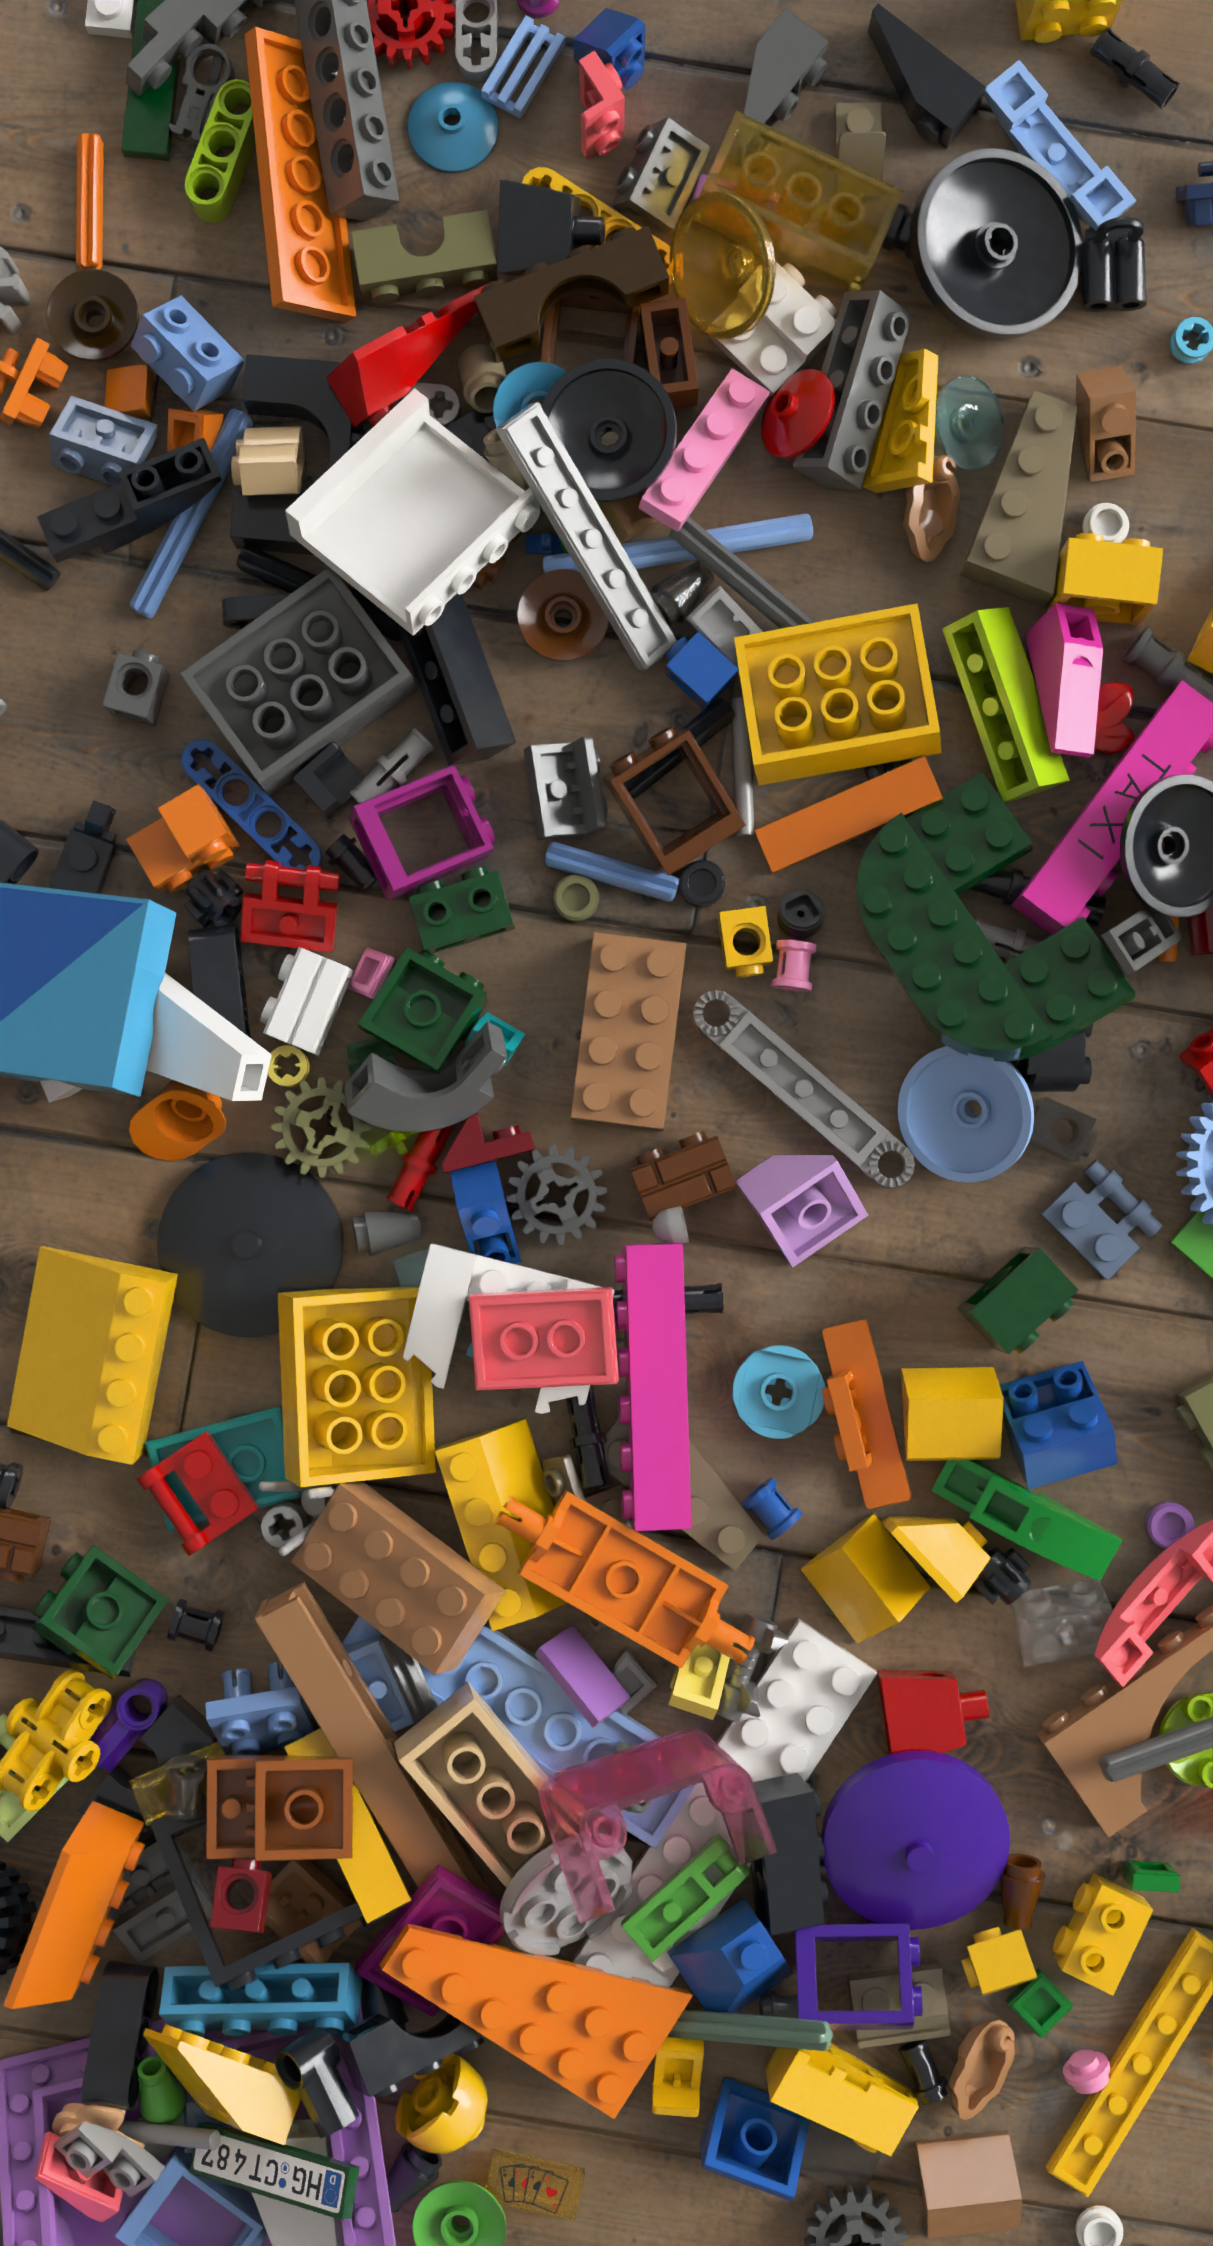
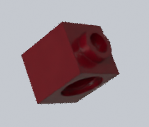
[210,1858,272,1933]

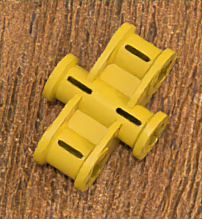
[0,1669,112,1812]

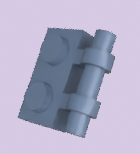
[1039,1159,1162,1280]

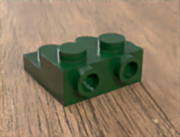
[358,947,488,1075]
[31,1545,169,1679]

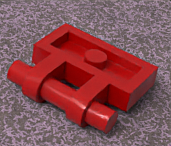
[240,860,340,953]

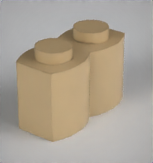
[231,426,305,496]

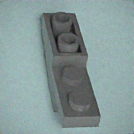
[126,0,270,96]

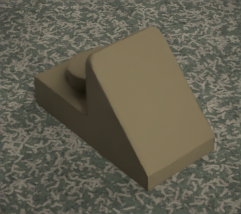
[834,102,886,200]

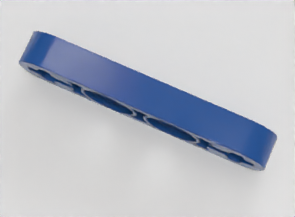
[181,739,323,869]

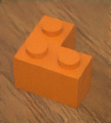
[126,784,240,893]

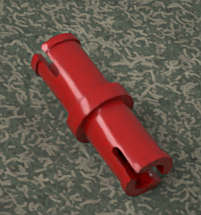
[386,1126,453,1212]

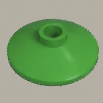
[412,2180,507,2246]

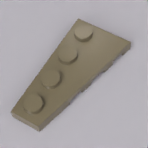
[603,1417,764,1572]

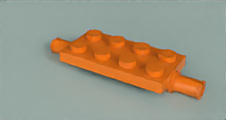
[495,1490,755,1668]

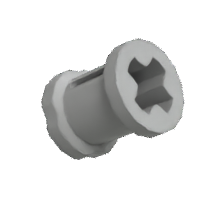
[261,1501,309,1548]

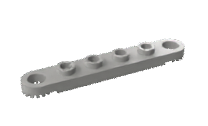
[693,990,915,1188]

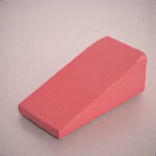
[34,2131,123,2223]

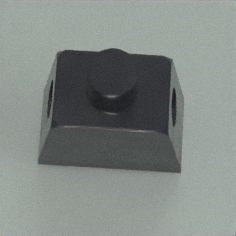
[497,180,605,276]

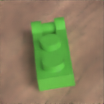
[621,1833,751,1962]

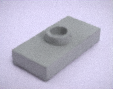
[685,586,763,677]

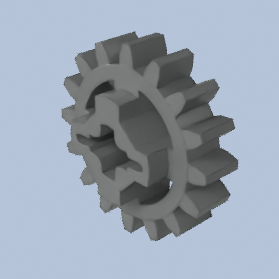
[507,1144,607,1245]
[804,2183,907,2246]

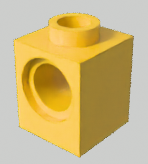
[717,906,773,978]

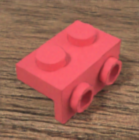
[579,50,625,159]

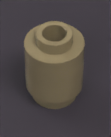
[457,344,507,413]

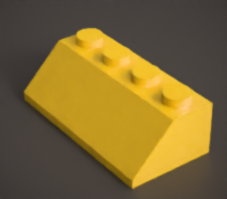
[435,1418,567,1632]

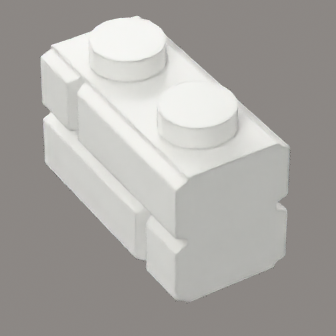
[260,947,354,1056]

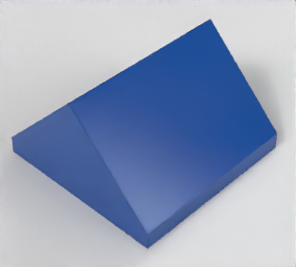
[700,2077,810,2202]

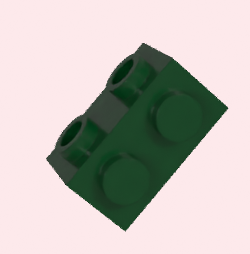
[409,867,515,953]

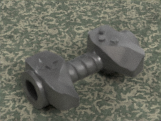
[716,1613,789,1722]

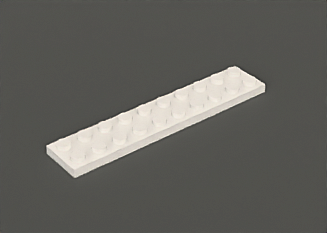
[571,1618,877,1987]

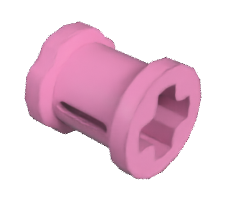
[771,940,817,992]

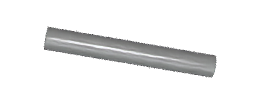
[731,697,755,837]
[118,2120,221,2150]

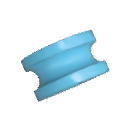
[1169,317,1213,364]

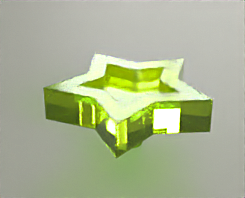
[369,1131,417,1157]

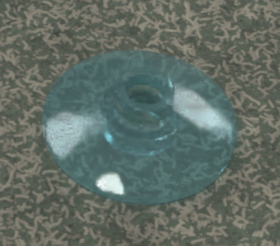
[935,375,1004,470]

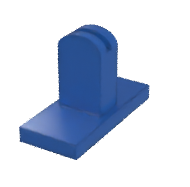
[526,533,563,555]

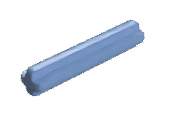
[544,841,679,902]

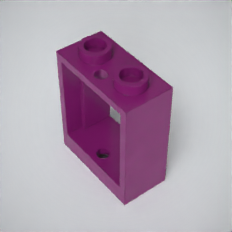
[348,765,495,901]

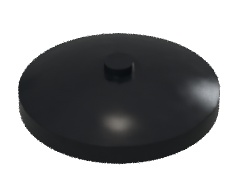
[910,148,1083,340]
[157,1152,344,1337]

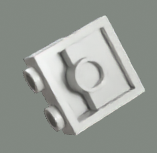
[708,259,838,398]

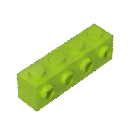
[942,607,1070,802]

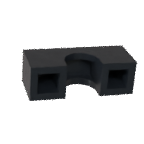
[78,1694,218,1840]

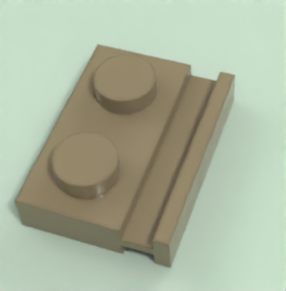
[847,1963,951,2049]

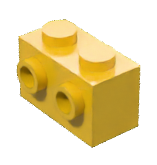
[1053,1873,1153,1996]

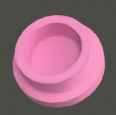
[1063,2049,1110,2094]

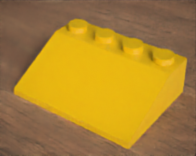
[734,603,942,786]
[7,1246,178,1465]
[278,1287,436,1487]

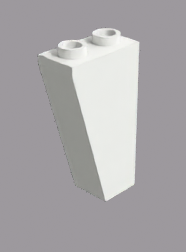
[146,973,271,1101]

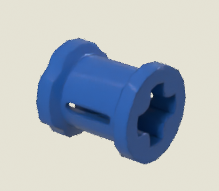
[741,1478,803,1540]

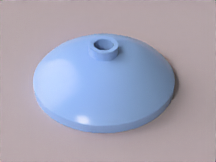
[898,1046,1034,1183]

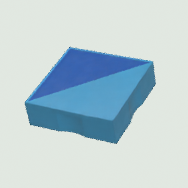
[0,883,176,1097]

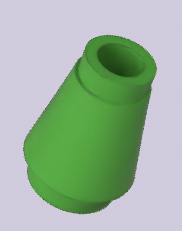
[137,2056,186,2125]

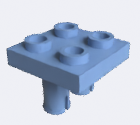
[206,1662,318,1755]

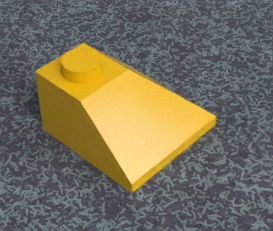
[881,1515,991,1603]

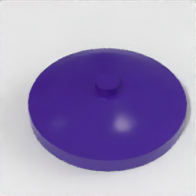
[821,1750,1010,1930]

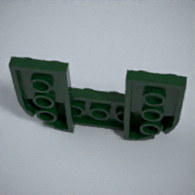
[856,772,1135,1062]

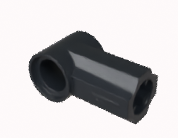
[275,2027,359,2139]

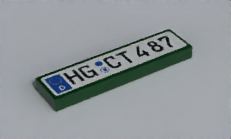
[189,2121,360,2220]

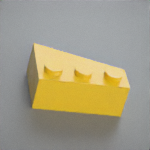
[765,2043,919,2156]

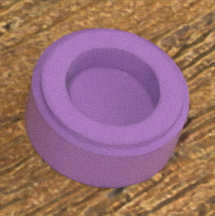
[1145,1501,1194,1549]

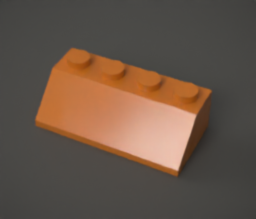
[3,1801,145,2009]

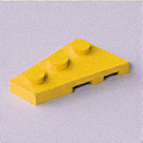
[863,349,938,493]

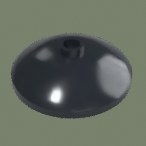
[541,359,677,502]
[1120,774,1213,917]

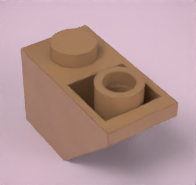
[1076,366,1136,482]

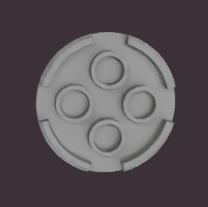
[500,1833,633,1956]

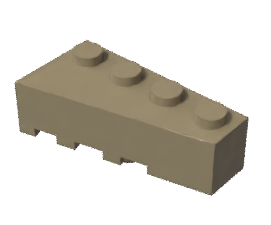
[959,390,1077,608]

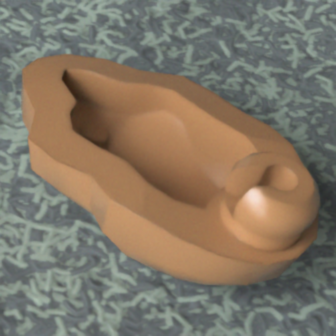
[903,455,960,562]
[948,2019,1015,2120]

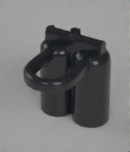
[1082,217,1147,312]

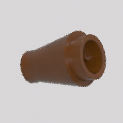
[1000,1854,1046,1930]

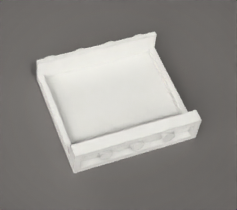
[285,388,540,635]

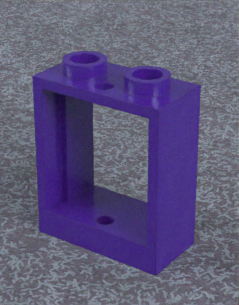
[795,1924,923,2030]

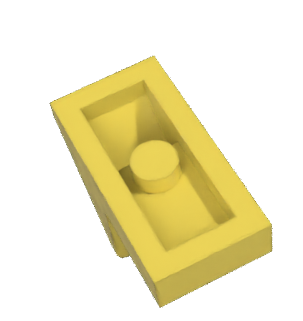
[668,1642,734,1720]

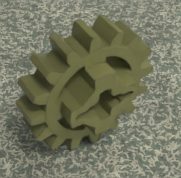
[270,1077,372,1178]

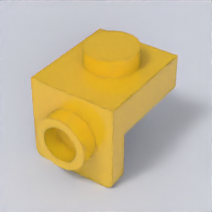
[652,2037,704,2117]

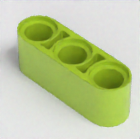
[184,79,256,223]

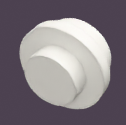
[1082,503,1129,543]
[1075,2205,1123,2246]

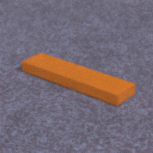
[754,756,943,874]

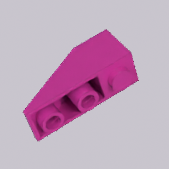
[1025,603,1103,758]

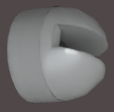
[652,1206,689,1244]

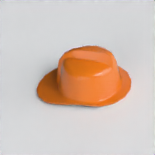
[129,1080,226,1161]

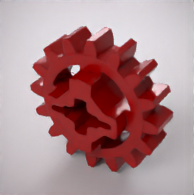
[366,0,456,69]

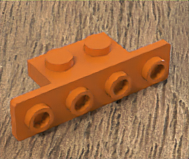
[822,1319,911,1509]

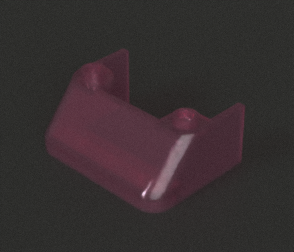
[539,1728,777,1924]

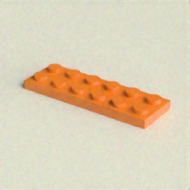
[244,26,356,323]

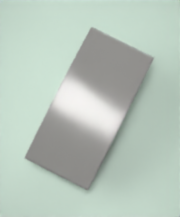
[54,2122,165,2198]

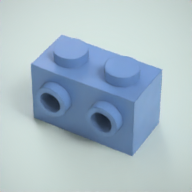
[131,295,245,411]

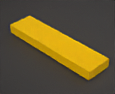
[284,1728,411,1924]

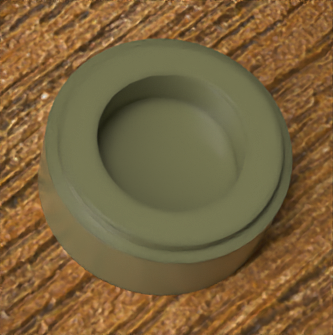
[553,875,599,922]

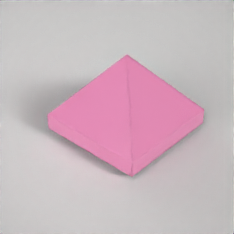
[348,947,396,999]

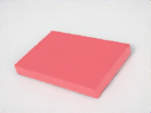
[469,1287,619,1391]

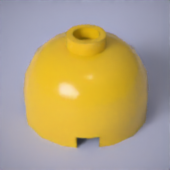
[395,2053,488,2154]

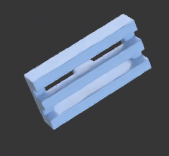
[481,15,565,119]

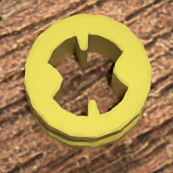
[268,1045,310,1087]

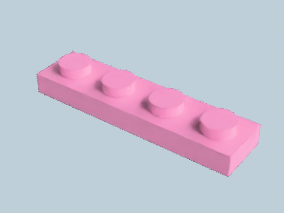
[638,368,771,532]

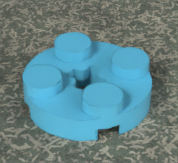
[732,1345,825,1439]

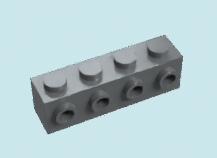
[793,290,912,490]

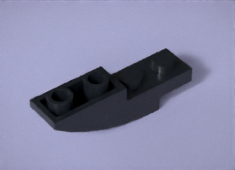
[37,438,222,563]

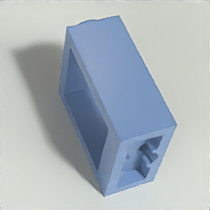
[115,2146,267,2246]

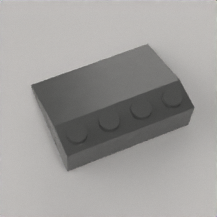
[180,567,418,797]

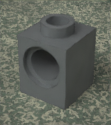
[102,650,170,727]

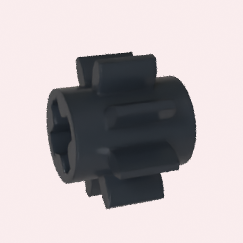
[184,869,244,928]
[974,1547,1031,1605]

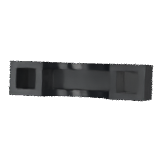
[335,2013,484,2098]

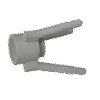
[258,1481,341,1556]

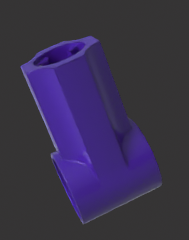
[88,1678,168,1772]

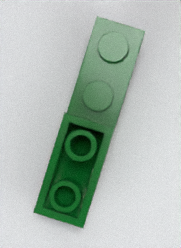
[931,1460,1123,1581]

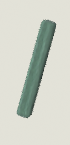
[667,2009,833,2051]

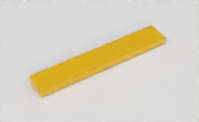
[1046,1928,1213,2197]

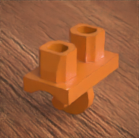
[0,338,69,429]

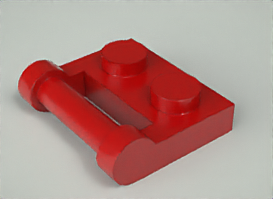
[137,1431,260,1556]

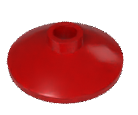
[761,369,835,459]

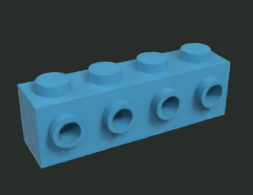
[159,1963,362,2037]

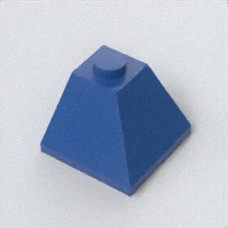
[667,1898,793,2013]

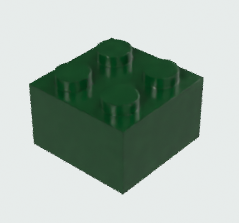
[957,1247,1078,1354]

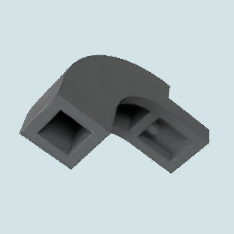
[345,1021,507,1132]

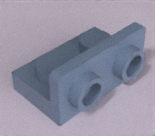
[49,396,157,487]

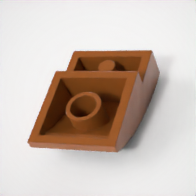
[206,1755,353,1861]

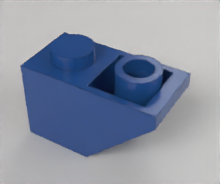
[573,8,645,90]
[450,1161,522,1264]

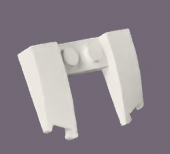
[403,1243,614,1414]

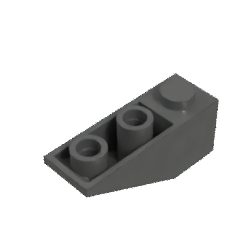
[736,8,829,167]

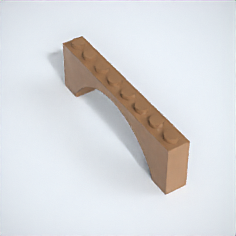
[1036,1605,1213,1838]

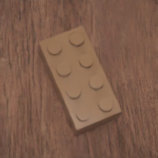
[571,932,687,1131]
[291,1482,506,1675]

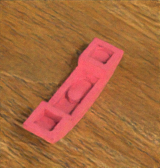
[1094,1519,1213,1687]

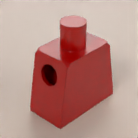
[876,1669,989,1755]

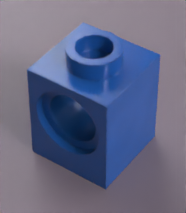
[665,632,739,710]

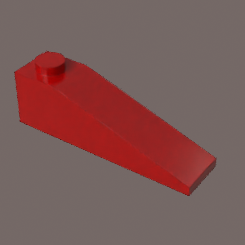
[326,283,489,428]

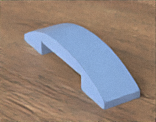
[984,60,1137,230]

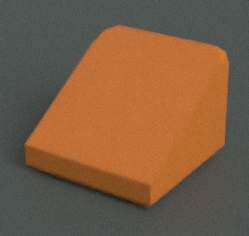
[104,364,154,419]
[167,407,224,452]

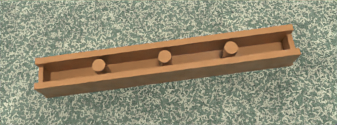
[255,1582,489,1893]

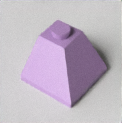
[735,1155,869,1267]

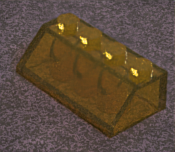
[692,111,904,292]

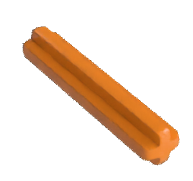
[76,133,104,270]

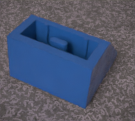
[999,1361,1118,1490]

